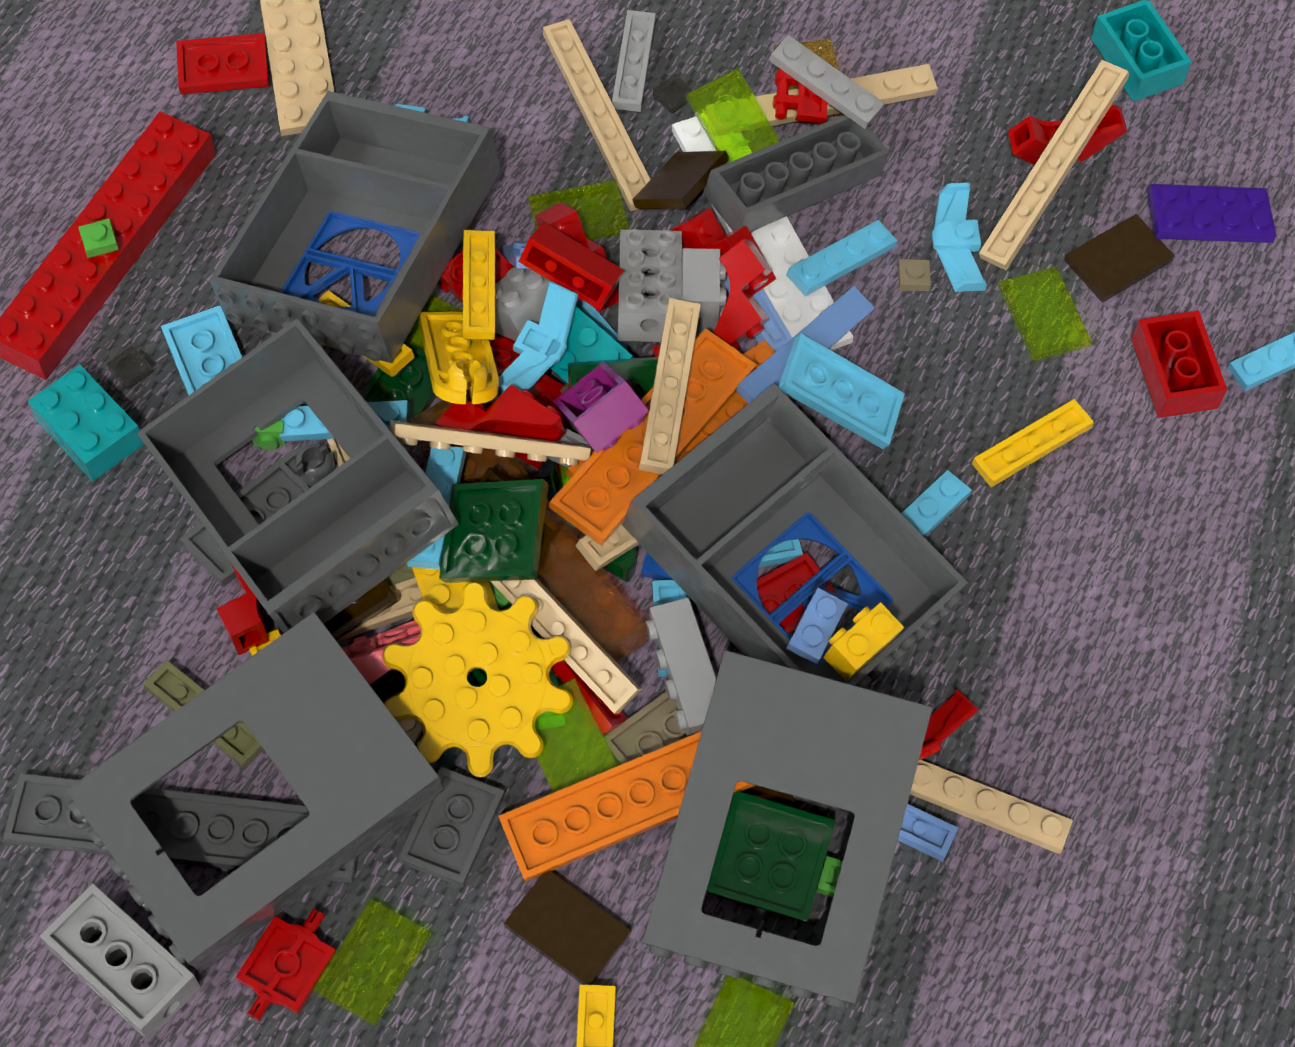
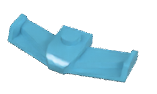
[932,183,987,292]
[498,281,578,395]

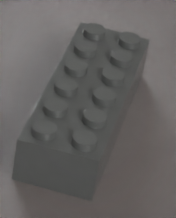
[703,115,890,232]

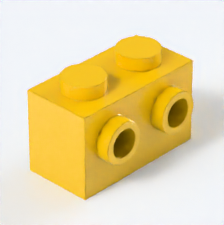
[823,602,904,682]

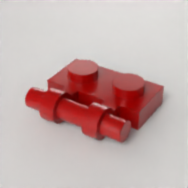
[773,67,828,124]

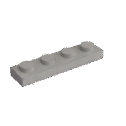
[612,10,656,112]
[769,35,884,129]

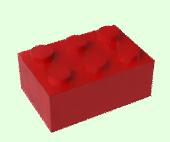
[1131,310,1227,418]

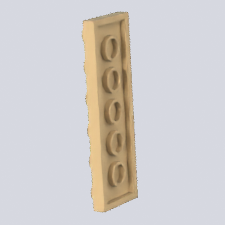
[260,0,334,136]

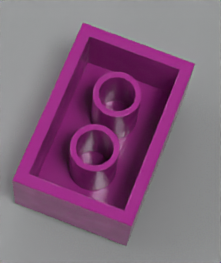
[553,361,649,453]

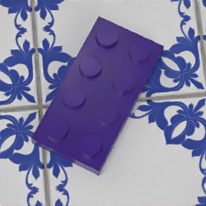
[1147,184,1277,243]

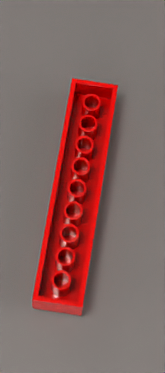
[0,111,216,380]

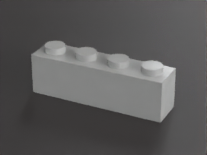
[645,597,716,737]

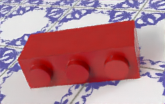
[518,222,625,310]

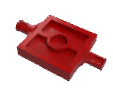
[236,909,337,1022]

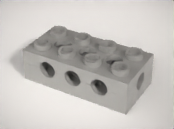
[618,229,682,342]
[39,883,201,1041]

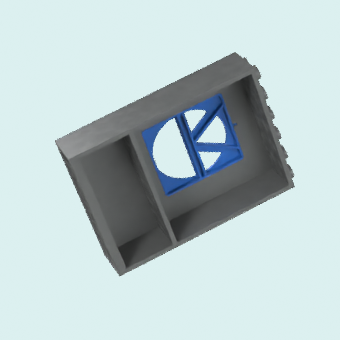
[209,91,501,363]
[622,383,968,688]

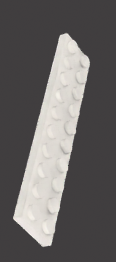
[672,113,853,350]

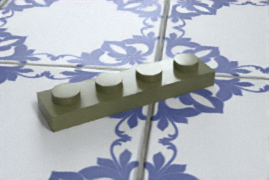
[143,660,264,770]

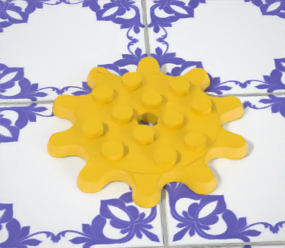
[382,581,573,777]

